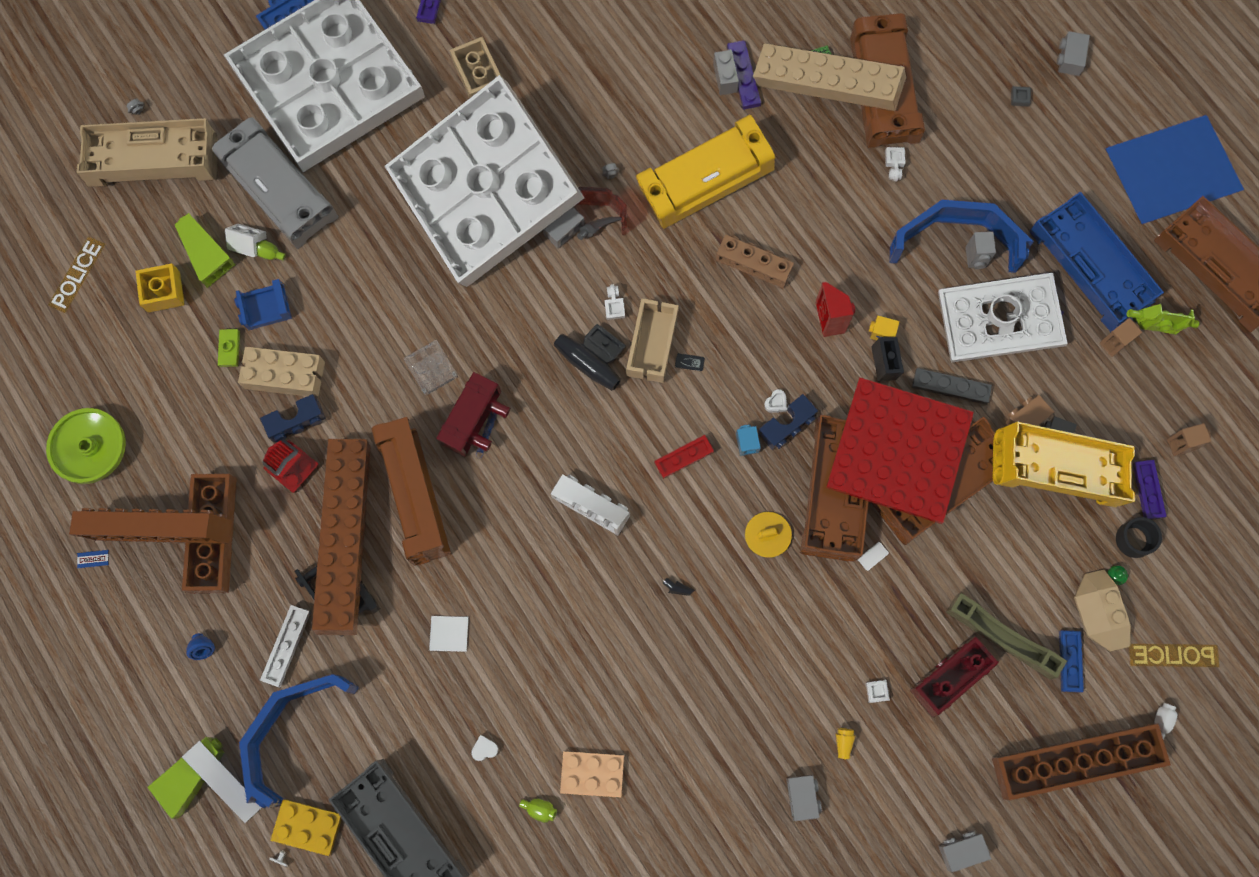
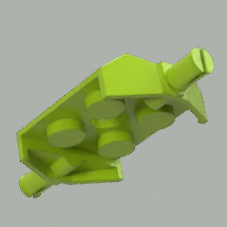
[1127,304,1200,335]

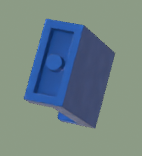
[234,279,292,330]

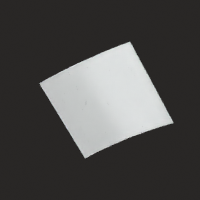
[429,616,468,652]

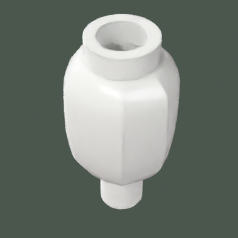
[1154,703,1177,741]

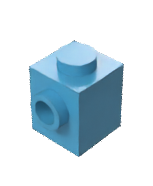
[736,425,761,456]

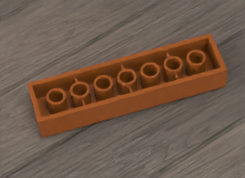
[69,508,232,544]
[992,724,1171,800]

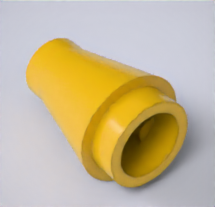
[835,728,856,759]

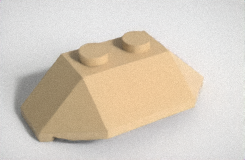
[1074,570,1131,652]

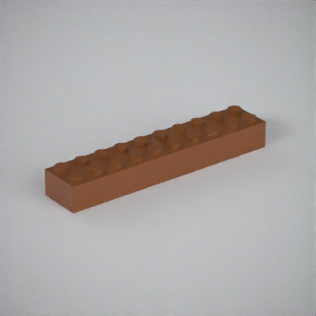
[312,439,371,635]

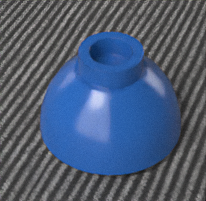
[186,633,215,660]

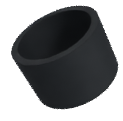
[1116,517,1162,558]

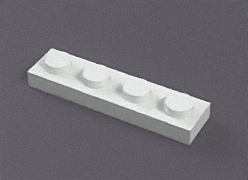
[260,605,311,687]

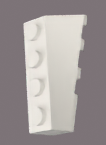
[551,474,630,536]

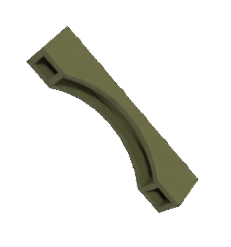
[946,593,1067,679]

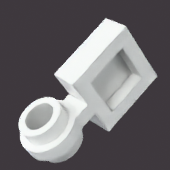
[885,147,905,182]
[604,284,625,320]

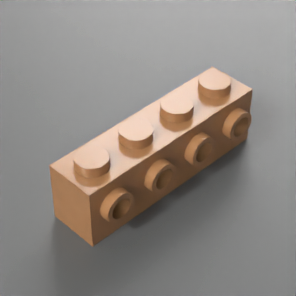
[716,235,794,289]

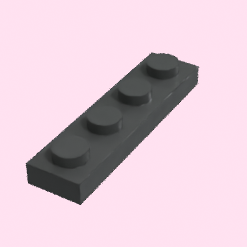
[912,368,992,405]

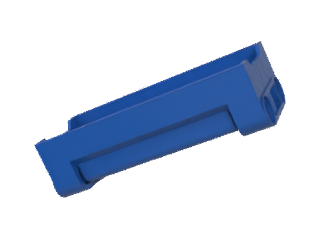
[1029,191,1164,333]

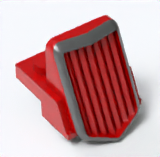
[262,439,318,493]

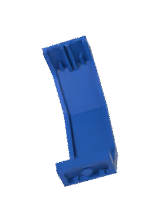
[889,200,1034,273]
[239,674,359,809]

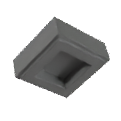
[1011,86,1031,107]

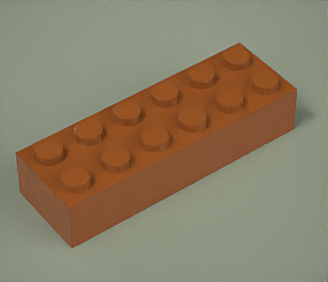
[182,474,237,594]

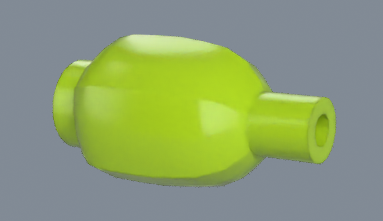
[256,240,286,261]
[519,799,557,823]

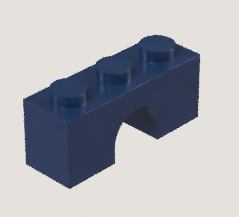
[260,394,326,442]
[758,394,818,451]

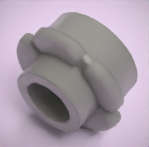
[126,99,144,115]
[602,163,619,179]

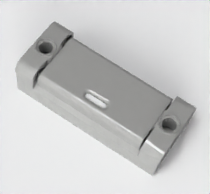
[212,117,339,250]

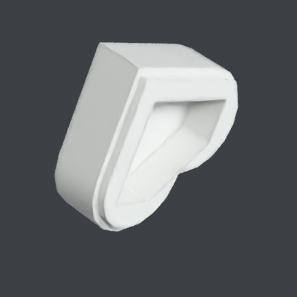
[764,389,787,413]
[472,735,498,761]

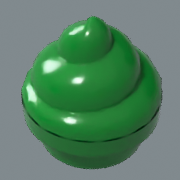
[1107,565,1128,586]

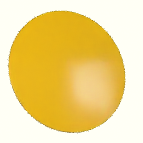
[745,512,792,558]

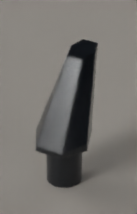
[663,577,695,596]

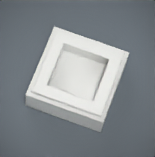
[866,680,890,703]

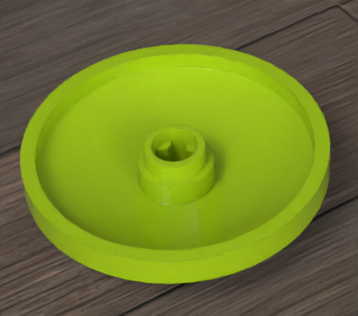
[46,408,126,484]

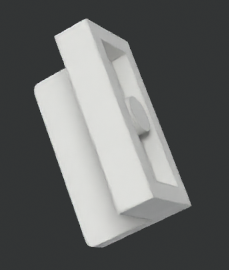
[225,224,267,257]

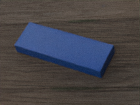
[1059,630,1084,693]

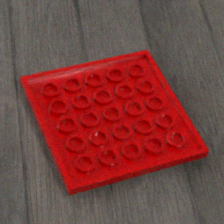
[826,377,974,524]

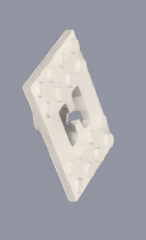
[938,273,1068,363]

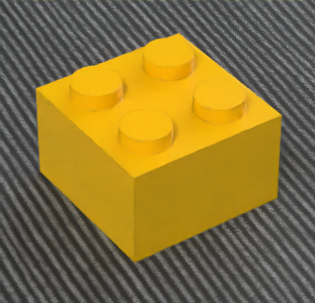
[135,263,185,313]

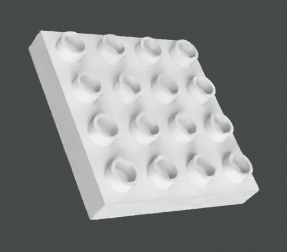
[224,0,425,172]
[385,75,584,287]

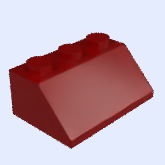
[815,282,855,337]

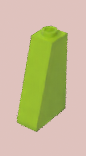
[175,213,236,288]
[147,737,225,819]

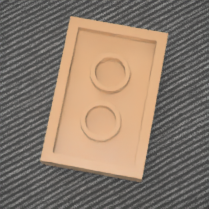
[560,751,624,798]

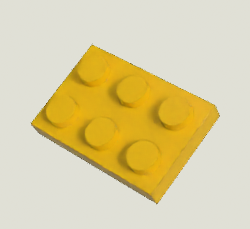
[270,799,342,856]

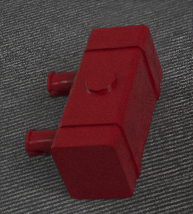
[436,372,511,457]
[910,637,999,717]

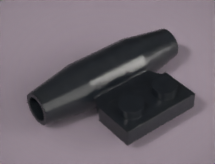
[554,324,626,391]

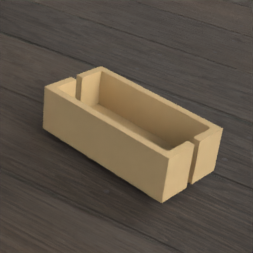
[626,298,679,383]
[238,347,325,398]

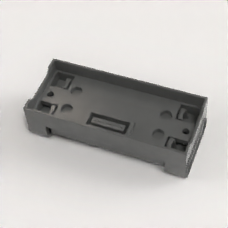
[329,759,470,877]

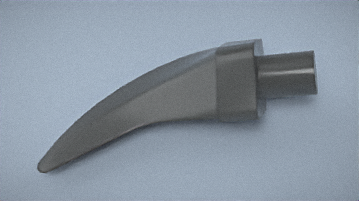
[577,217,623,240]

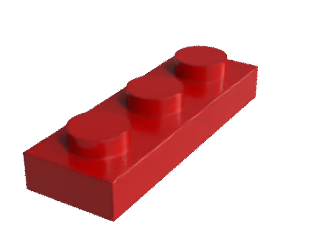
[654,435,714,479]

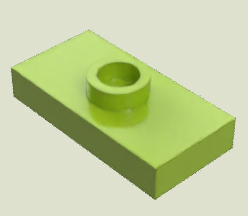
[218,329,240,367]

